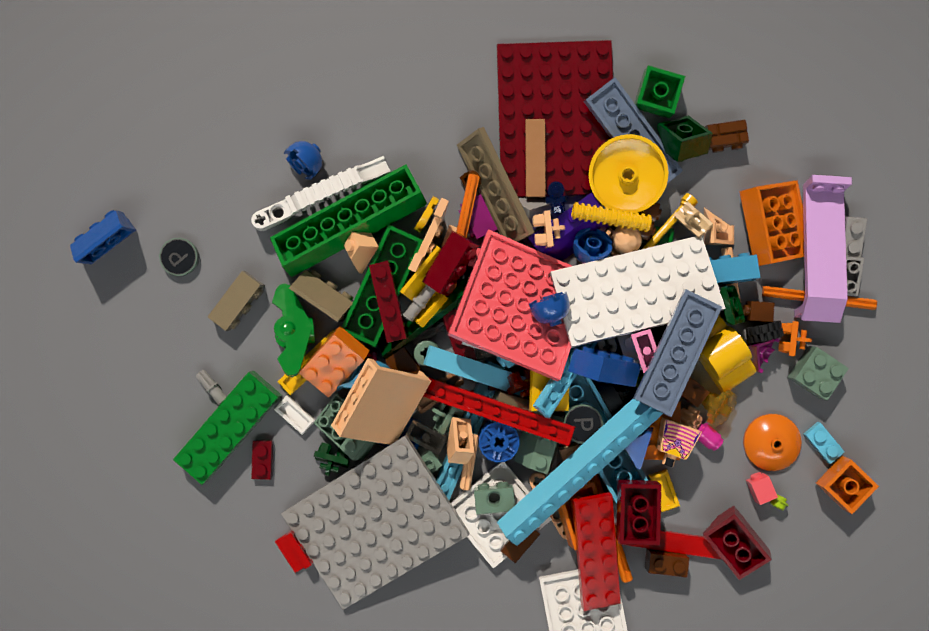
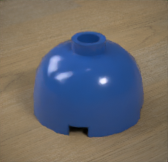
[284,141,323,180]
[573,228,612,264]
[528,292,570,326]

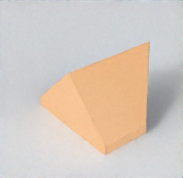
[704,207,734,245]

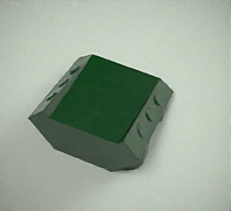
[720,285,745,325]

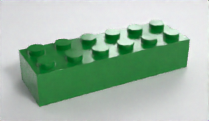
[342,224,423,347]
[173,370,282,485]

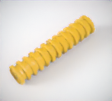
[571,202,652,232]

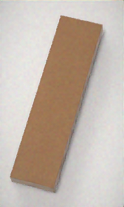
[525,119,546,197]

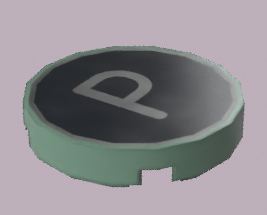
[159,238,199,276]
[563,404,603,444]

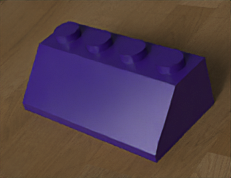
[527,192,610,261]

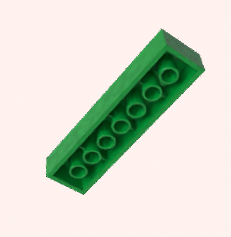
[270,164,427,277]

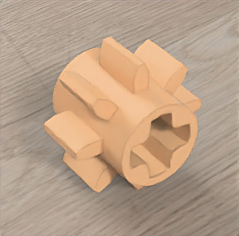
[680,406,702,429]

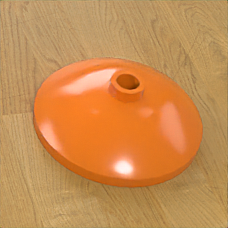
[743,414,802,471]

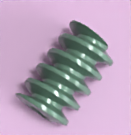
[414,340,439,366]

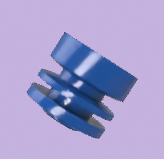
[479,420,520,462]

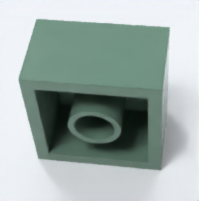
[787,346,849,401]

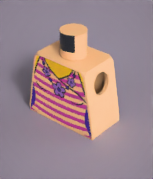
[657,417,702,467]

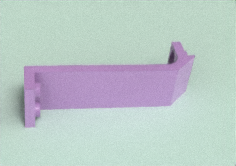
[794,175,852,323]

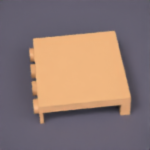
[331,358,431,445]

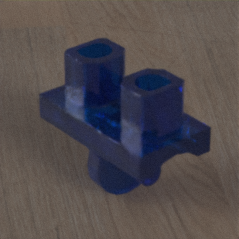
[545,181,568,214]

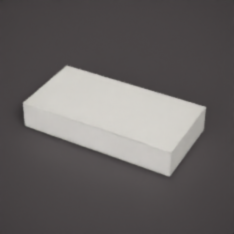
[274,395,315,435]

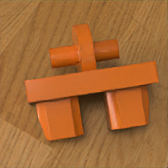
[778,321,812,356]

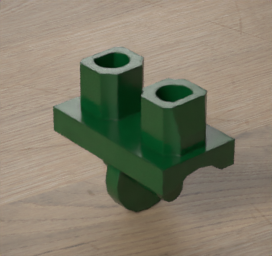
[314,442,349,476]

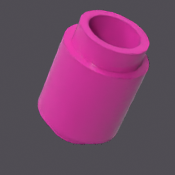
[697,423,724,451]

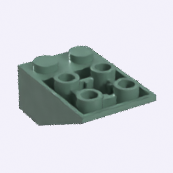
[314,393,376,460]

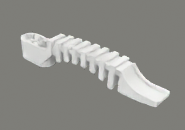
[251,156,391,231]

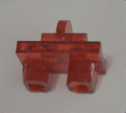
[507,369,530,400]

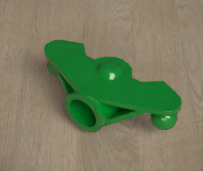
[272,284,315,377]

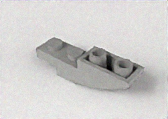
[845,216,867,296]

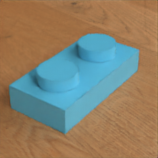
[803,422,845,464]

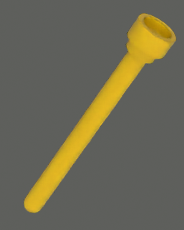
[642,193,698,249]

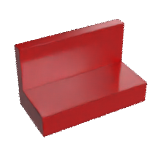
[275,530,313,573]

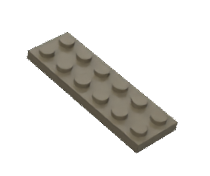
[457,127,535,242]

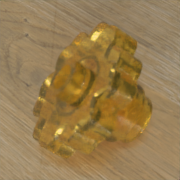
[701,390,737,427]

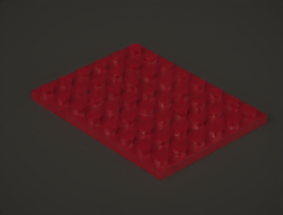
[497,40,613,197]

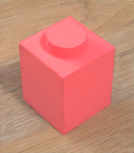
[746,472,778,505]

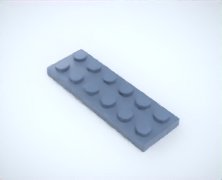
[583,77,683,183]
[633,289,722,417]

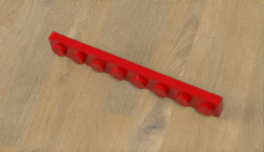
[423,377,575,446]

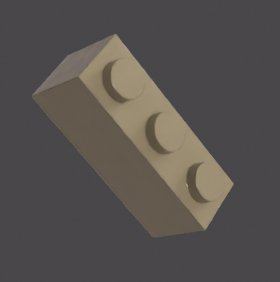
[208,271,264,331]

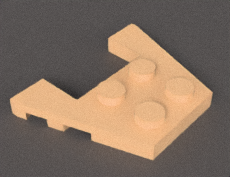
[408,198,449,272]

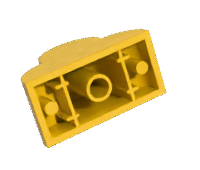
[698,315,756,395]

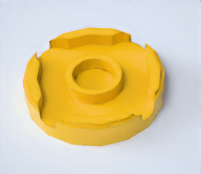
[414,196,439,232]

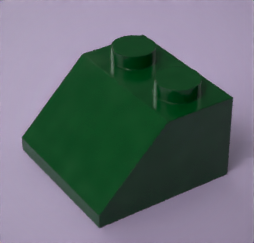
[657,115,713,162]

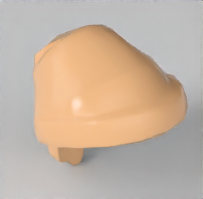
[611,225,642,255]

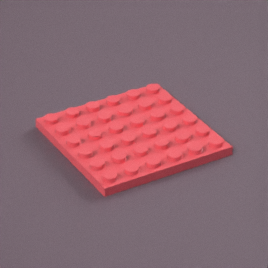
[448,229,572,381]

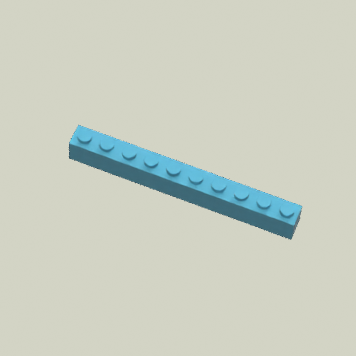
[497,399,663,546]

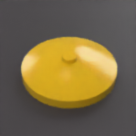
[589,134,668,213]

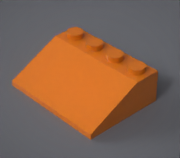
[739,180,804,266]

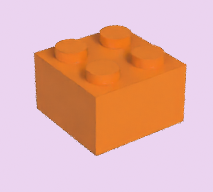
[816,456,879,514]

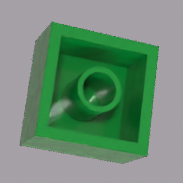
[634,65,686,119]

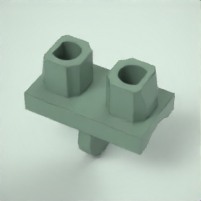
[431,403,465,434]

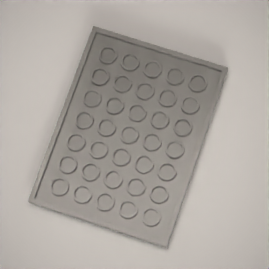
[281,435,470,610]

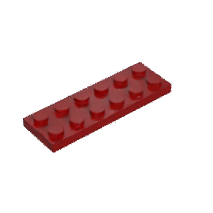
[572,492,621,611]

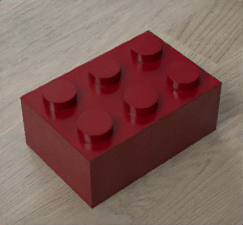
[616,480,662,545]

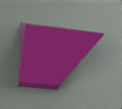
[747,338,781,373]

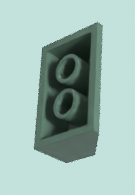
[514,411,564,474]

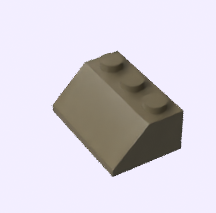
[289,269,354,322]

